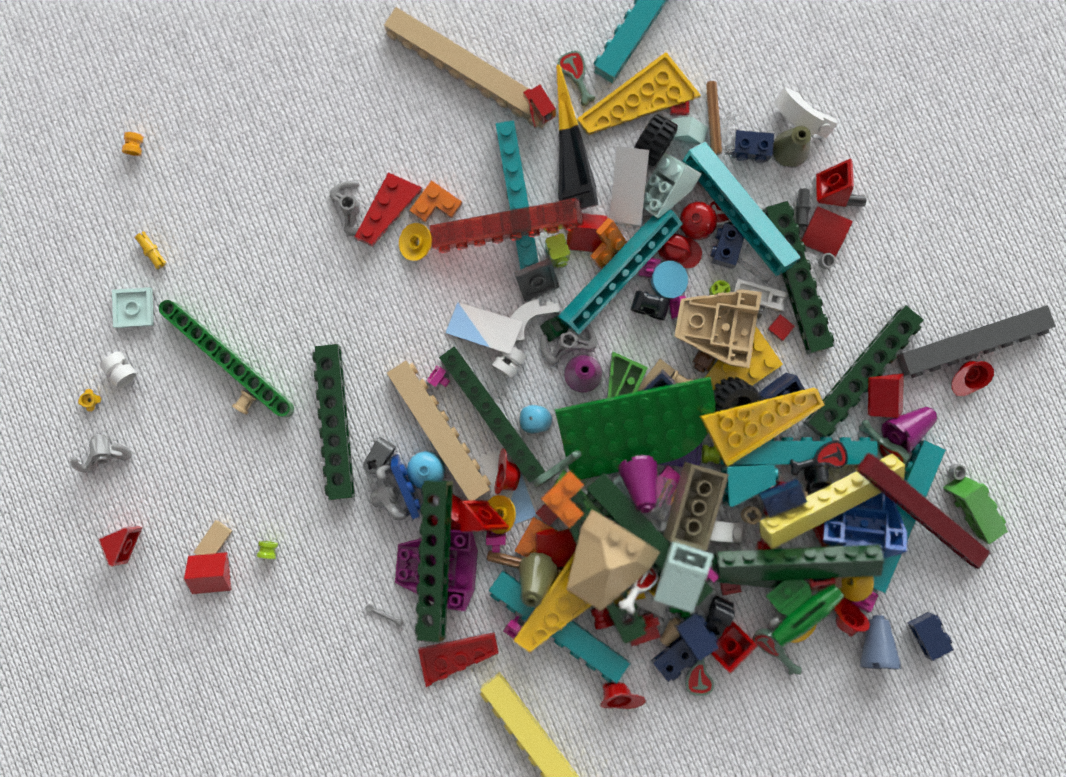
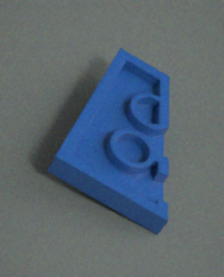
[391,454,421,519]

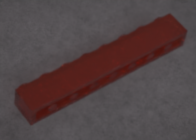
[429,198,583,253]

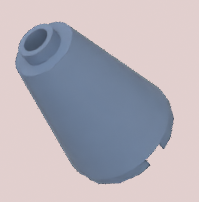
[860,615,901,669]

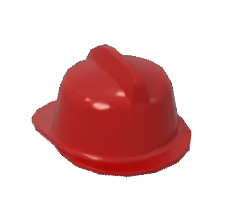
[658,233,702,269]
[951,361,994,397]
[494,448,521,494]
[834,597,870,637]
[600,682,646,709]

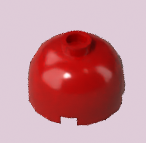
[680,201,718,240]

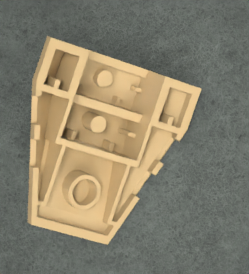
[674,289,762,368]
[567,510,660,611]

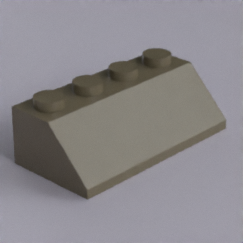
[663,462,728,551]

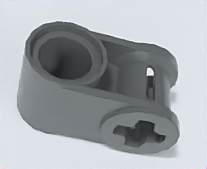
[363,437,396,474]

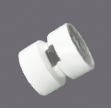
[492,346,527,379]
[99,352,137,388]

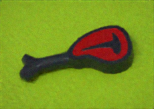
[789,440,848,476]

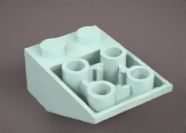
[643,153,701,218]
[654,542,713,613]

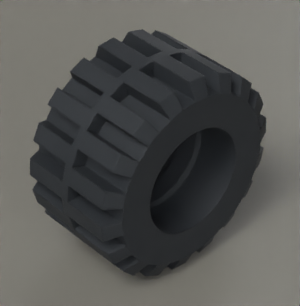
[634,113,678,167]
[713,377,761,412]

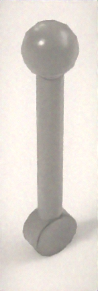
[366,604,403,626]

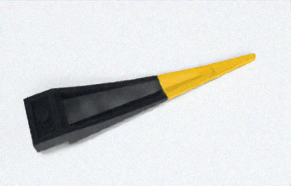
[556,64,599,215]

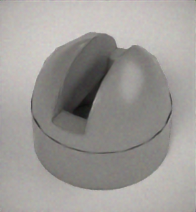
[818,253,836,269]
[948,464,966,480]

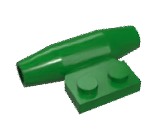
[766,579,844,647]

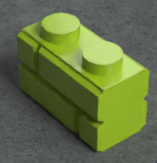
[545,233,570,269]

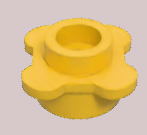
[78,389,101,412]

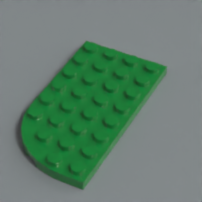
[555,377,715,480]

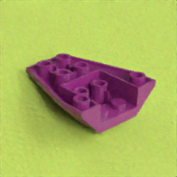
[395,530,478,611]

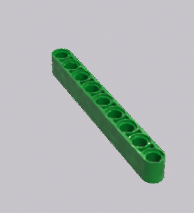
[159,300,294,418]

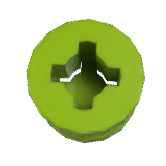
[709,280,731,295]
[702,444,720,464]
[256,541,278,559]

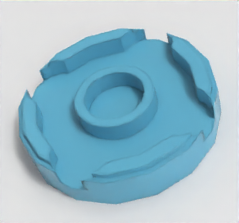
[651,261,688,299]

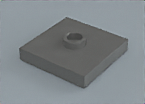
[514,258,559,302]

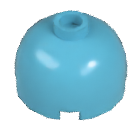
[407,451,446,489]

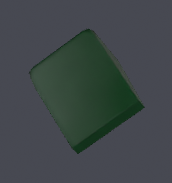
[540,316,569,342]

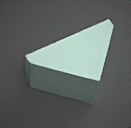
[671,117,708,145]

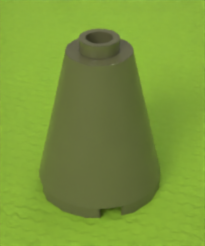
[773,126,811,167]
[519,553,558,607]

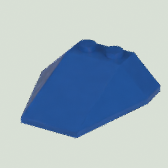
[823,475,907,559]

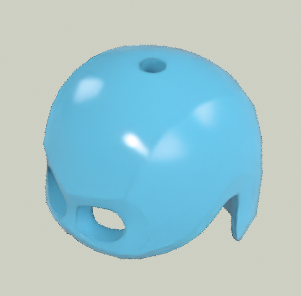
[519,405,552,434]

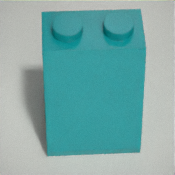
[721,465,779,507]

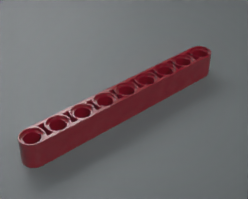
[856,453,990,569]

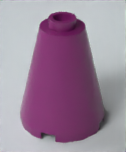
[564,355,602,393]
[881,406,937,453]
[618,455,657,513]

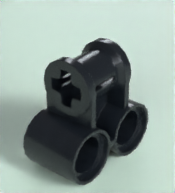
[630,291,670,320]
[804,463,832,495]
[705,595,735,639]

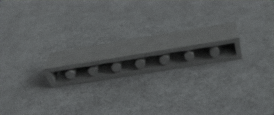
[897,305,1056,378]

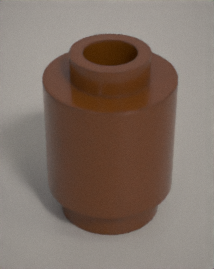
[692,350,716,373]

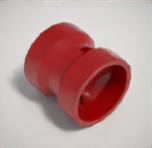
[591,607,614,630]

